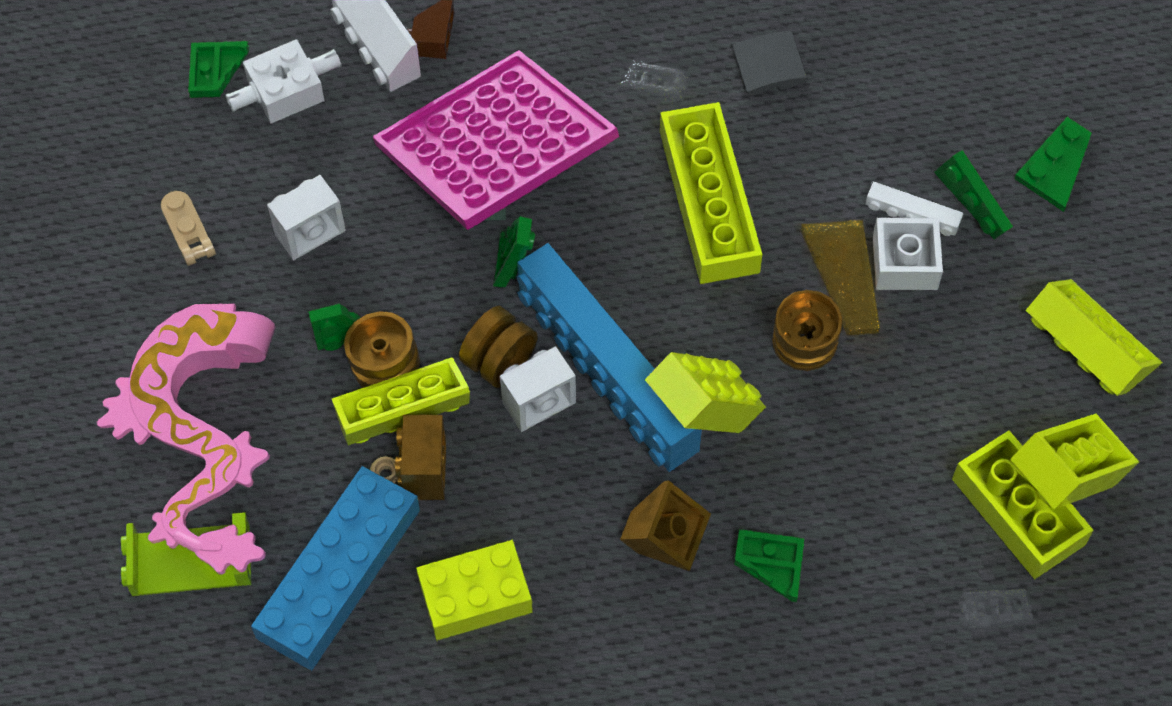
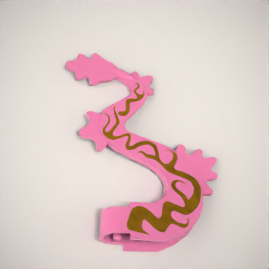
[97,304,275,575]

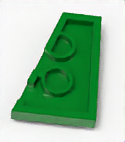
[1014,117,1092,212]
[934,150,1013,239]
[493,216,535,287]

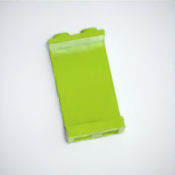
[121,512,251,596]

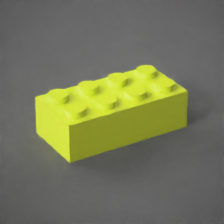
[645,352,766,433]
[1010,414,1139,510]
[952,430,1093,580]

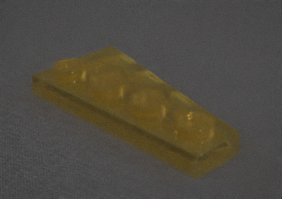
[801,220,880,335]

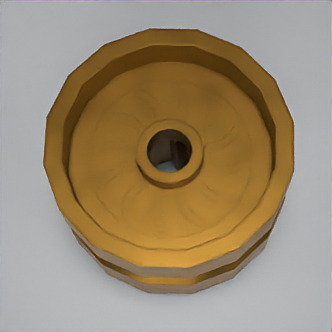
[459,305,538,388]
[344,311,421,388]

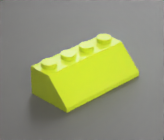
[1025,279,1163,396]
[332,357,470,445]

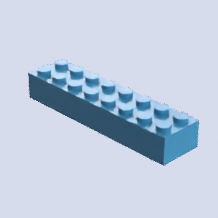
[516,243,702,472]

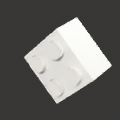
[267,175,346,261]
[873,218,943,290]
[500,346,576,432]

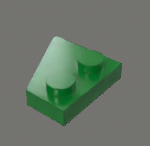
[188,41,249,98]
[308,304,361,351]
[734,529,805,602]

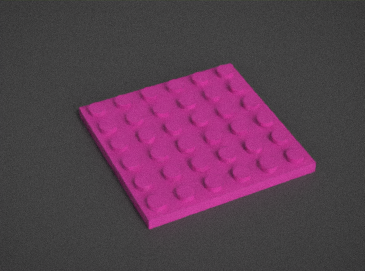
[373,50,619,230]

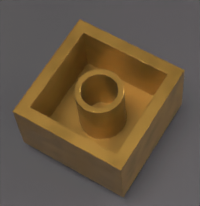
[395,415,446,500]

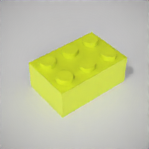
[416,540,533,641]

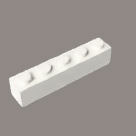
[865,181,963,236]

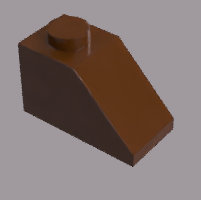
[407,0,455,59]

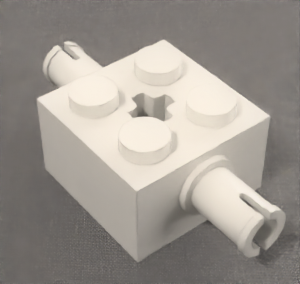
[225,39,341,123]

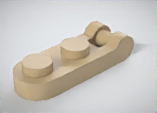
[161,191,216,266]

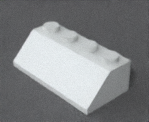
[330,0,421,92]

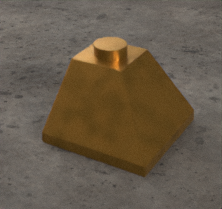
[620,481,711,571]

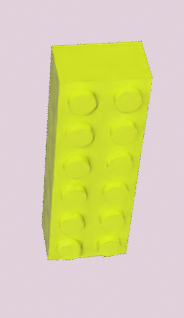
[660,102,762,284]

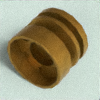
[772,290,842,371]

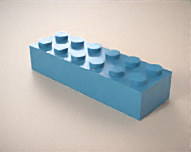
[251,466,420,671]

